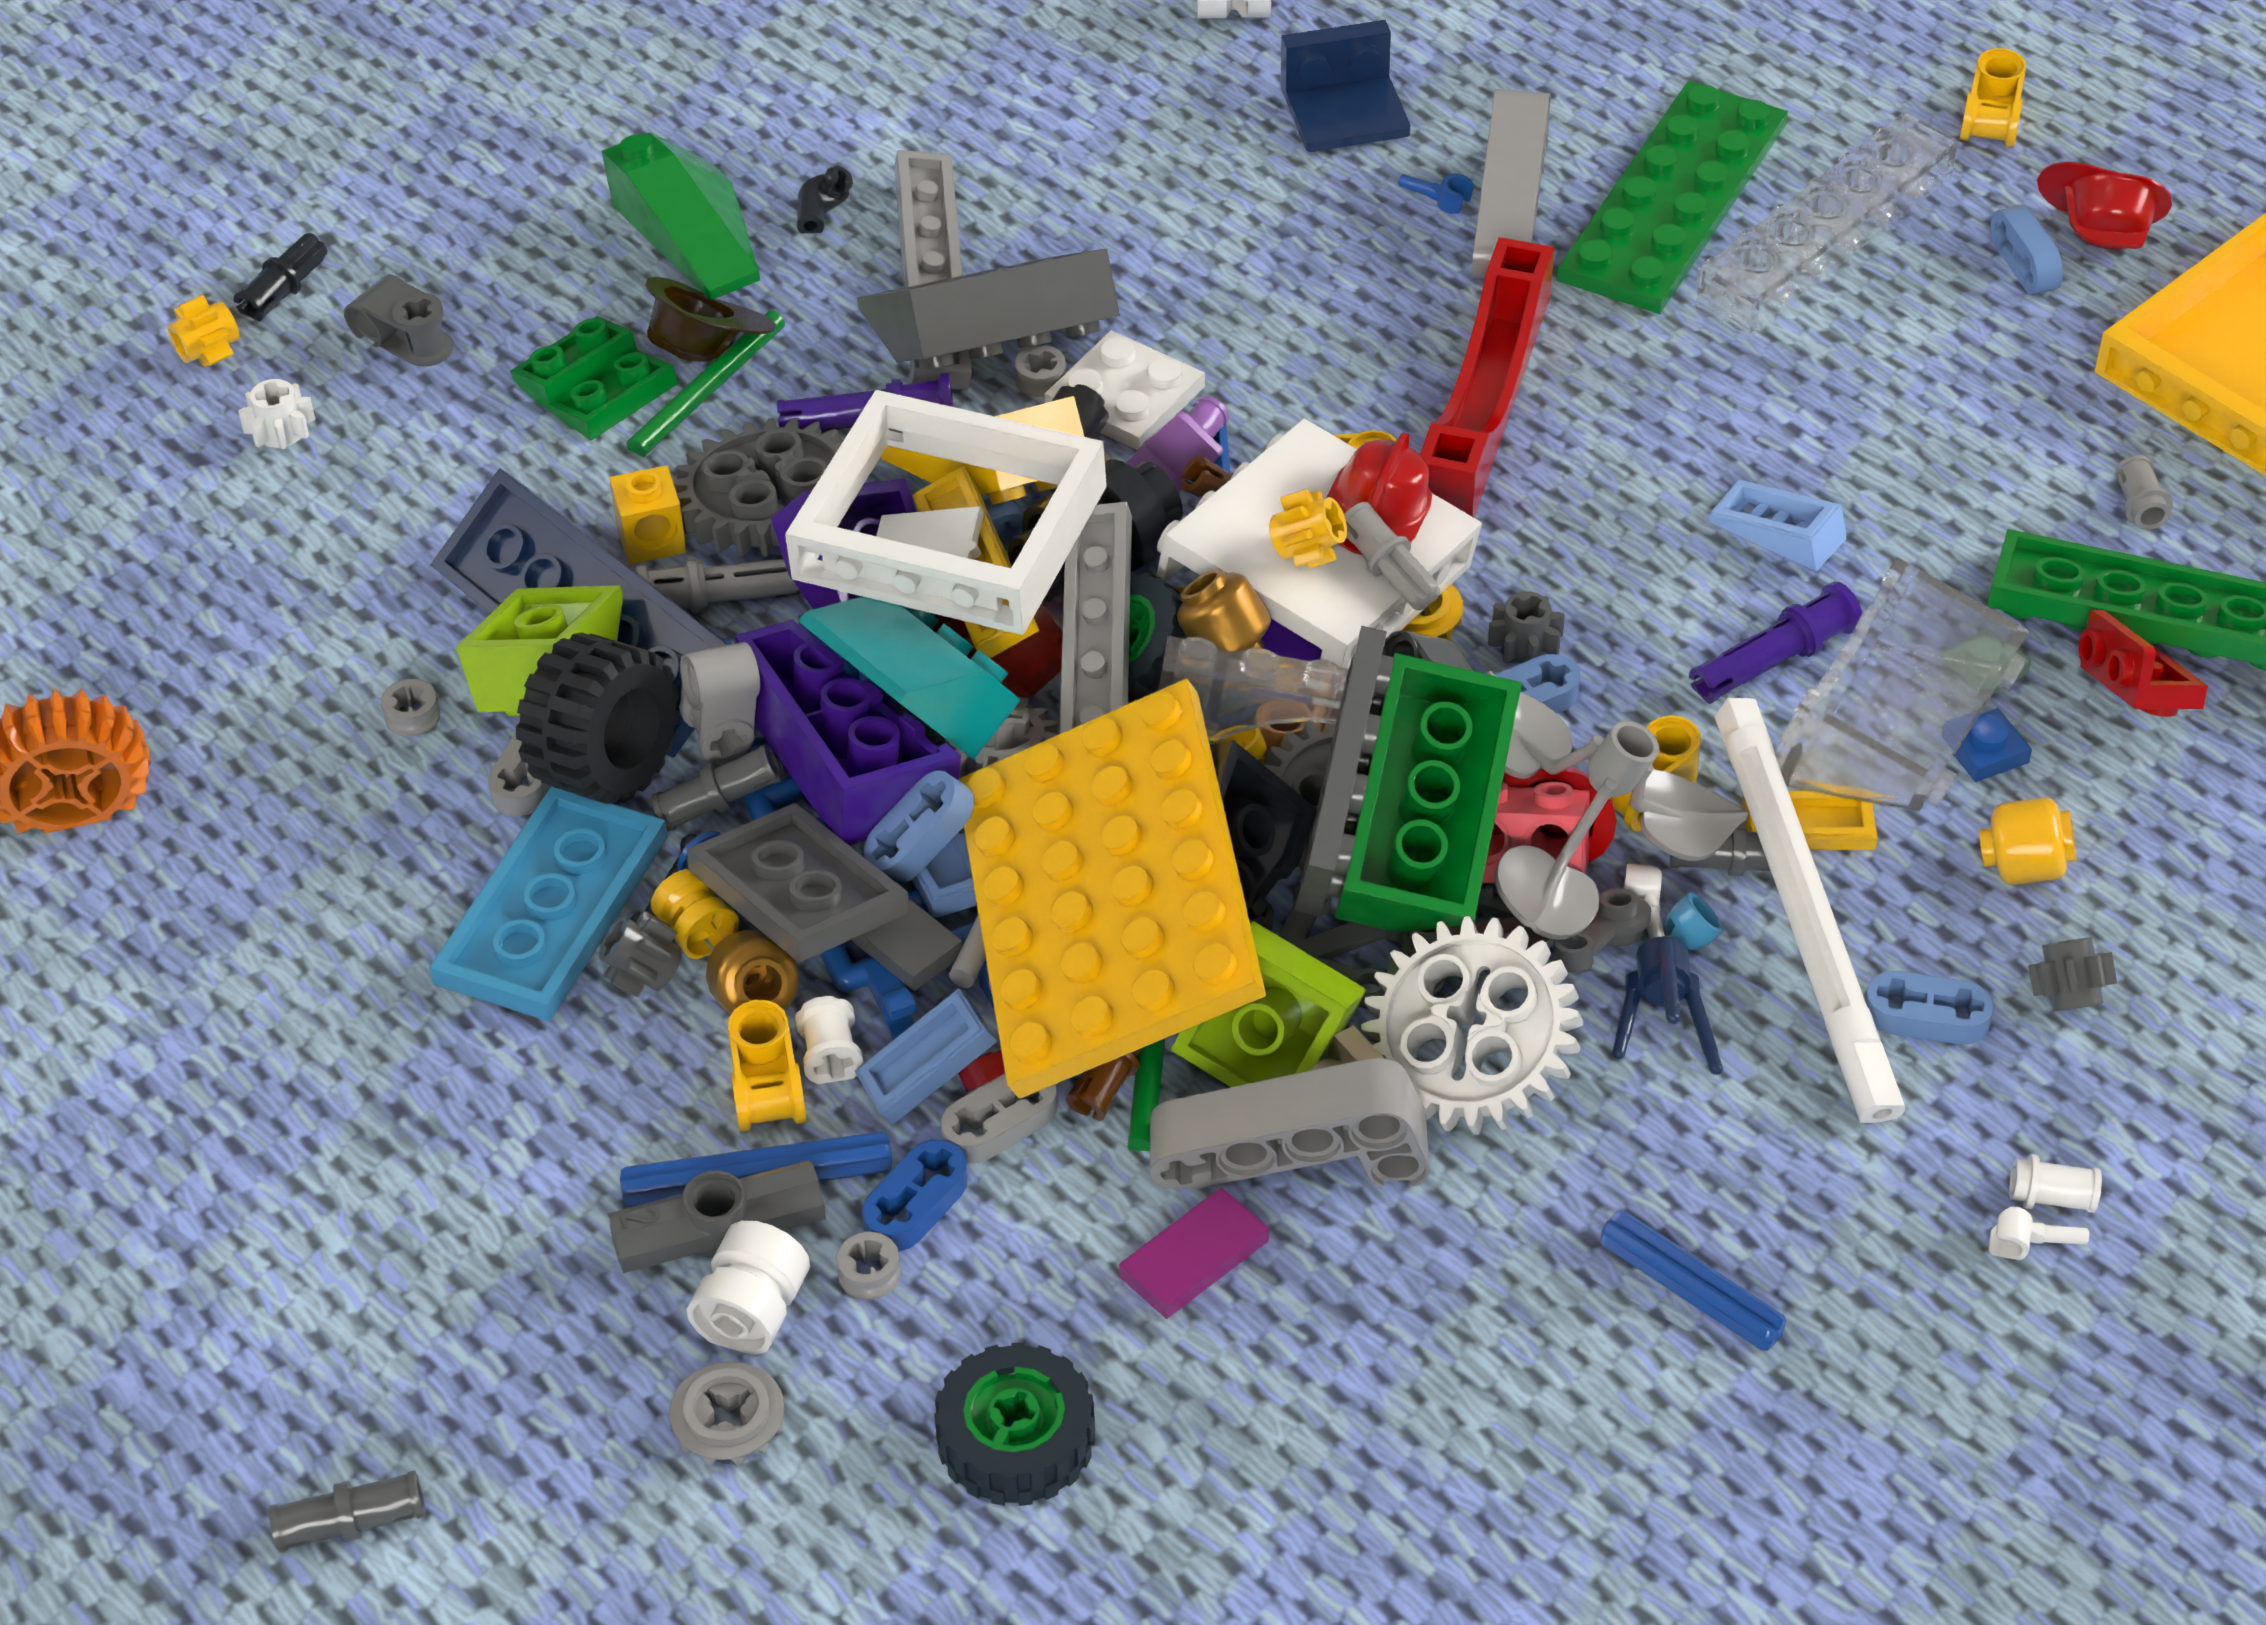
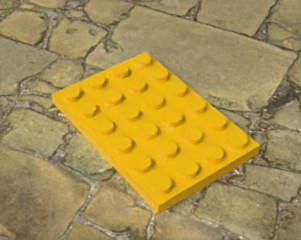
[959,678,1266,1099]

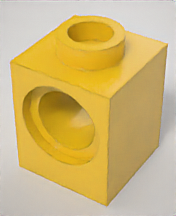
[609,465,687,565]

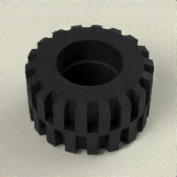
[516,632,679,804]

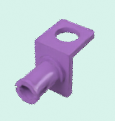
[1127,396,1229,493]

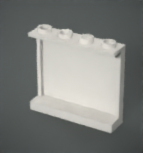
[1156,419,1482,690]

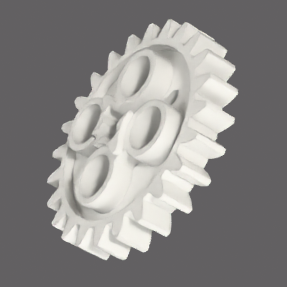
[1361,916,1583,1135]

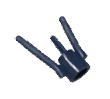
[1612,936,1723,1075]

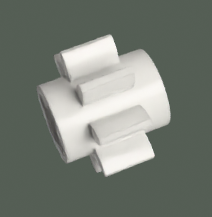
[238,379,315,449]

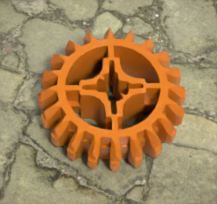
[0,688,151,834]

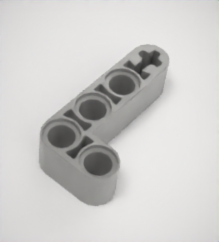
[1471,89,1550,280]
[1150,1058,1430,1188]

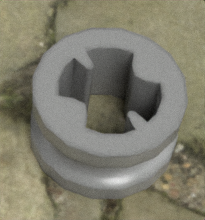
[1015,345,1066,397]
[381,679,440,737]
[836,1231,901,1300]

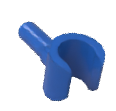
[1398,173,1474,214]

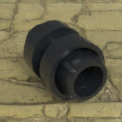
[1008,459,1183,602]

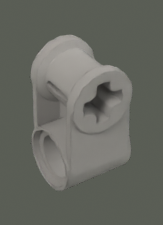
[679,642,760,764]

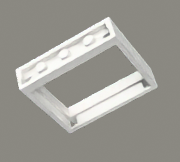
[785,390,1106,635]

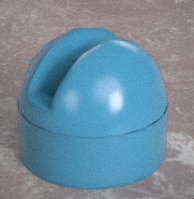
[1665,892,1724,950]

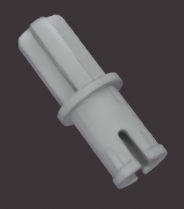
[1344,502,1440,610]

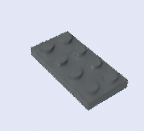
[1294,625,1394,917]

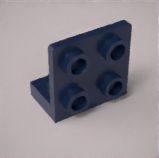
[1281,20,1411,152]

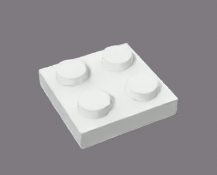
[1045,330,1205,450]

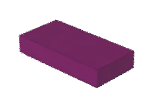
[1119,1187,1269,1319]

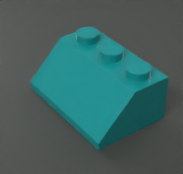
[798,596,1021,760]

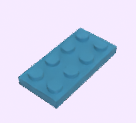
[429,786,668,1022]

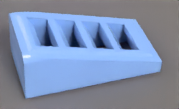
[1708,480,1846,572]

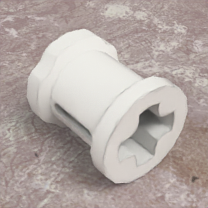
[795,996,863,1084]

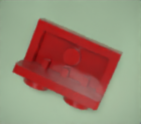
[2078,610,2208,717]

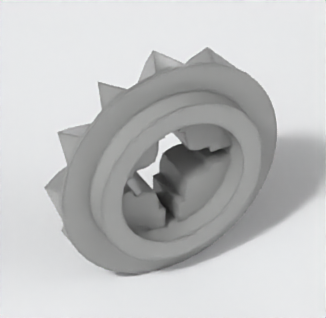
[669,1362,785,1467]

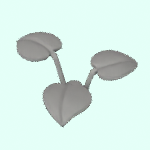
[1486,671,1749,940]

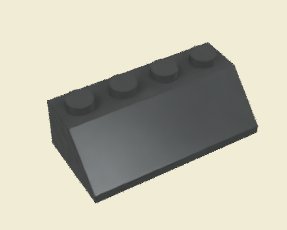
[857,248,1120,370]

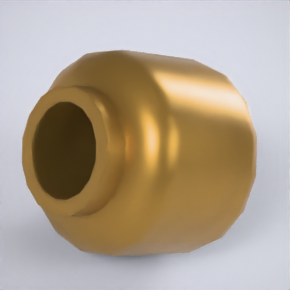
[1177,569,1271,665]
[706,930,799,1014]

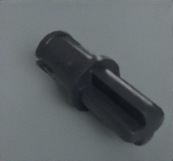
[233,233,328,322]

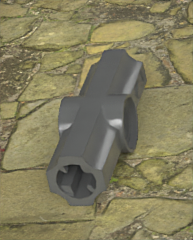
[607,1160,826,1274]

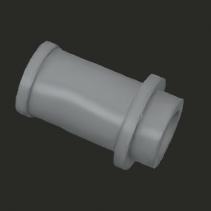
[2115,455,2173,530]

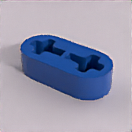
[862,1140,968,1252]

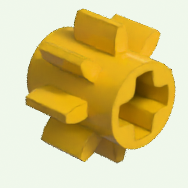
[167,295,240,367]
[1269,488,1347,569]

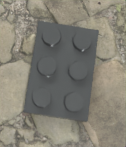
[687,803,909,963]

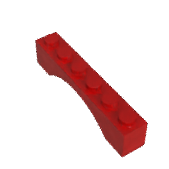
[1420,237,1554,518]

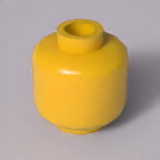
[1979,797,2077,885]

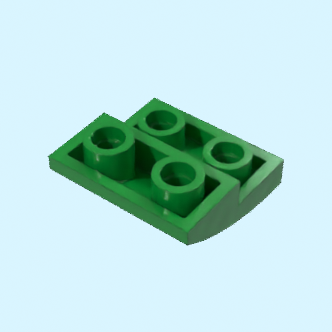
[510,316,678,440]

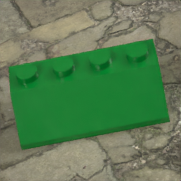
[1334,653,1522,933]

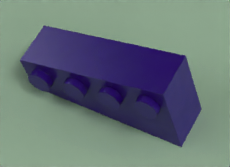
[735,619,961,845]

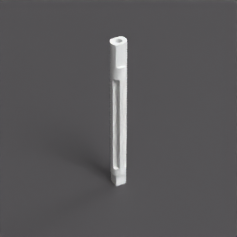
[1714,698,1905,1123]

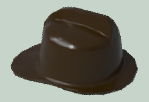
[645,277,776,362]

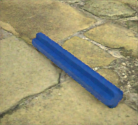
[620,1132,892,1207]

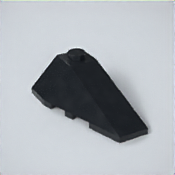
[1210,740,1317,920]

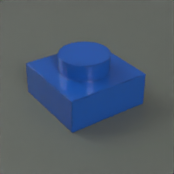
[1942,708,2032,782]

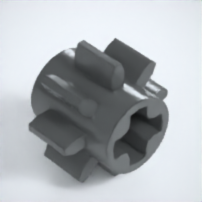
[1488,592,1565,663]
[599,911,682,997]
[2028,937,2117,1011]

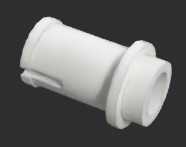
[2009,1154,2102,1213]

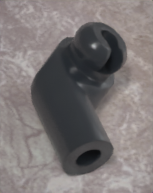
[797,166,853,234]

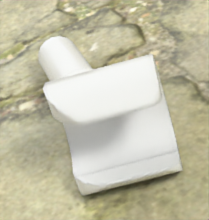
[1624,863,1665,939]
[1989,1207,2089,1260]

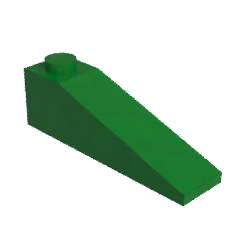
[601,132,760,300]

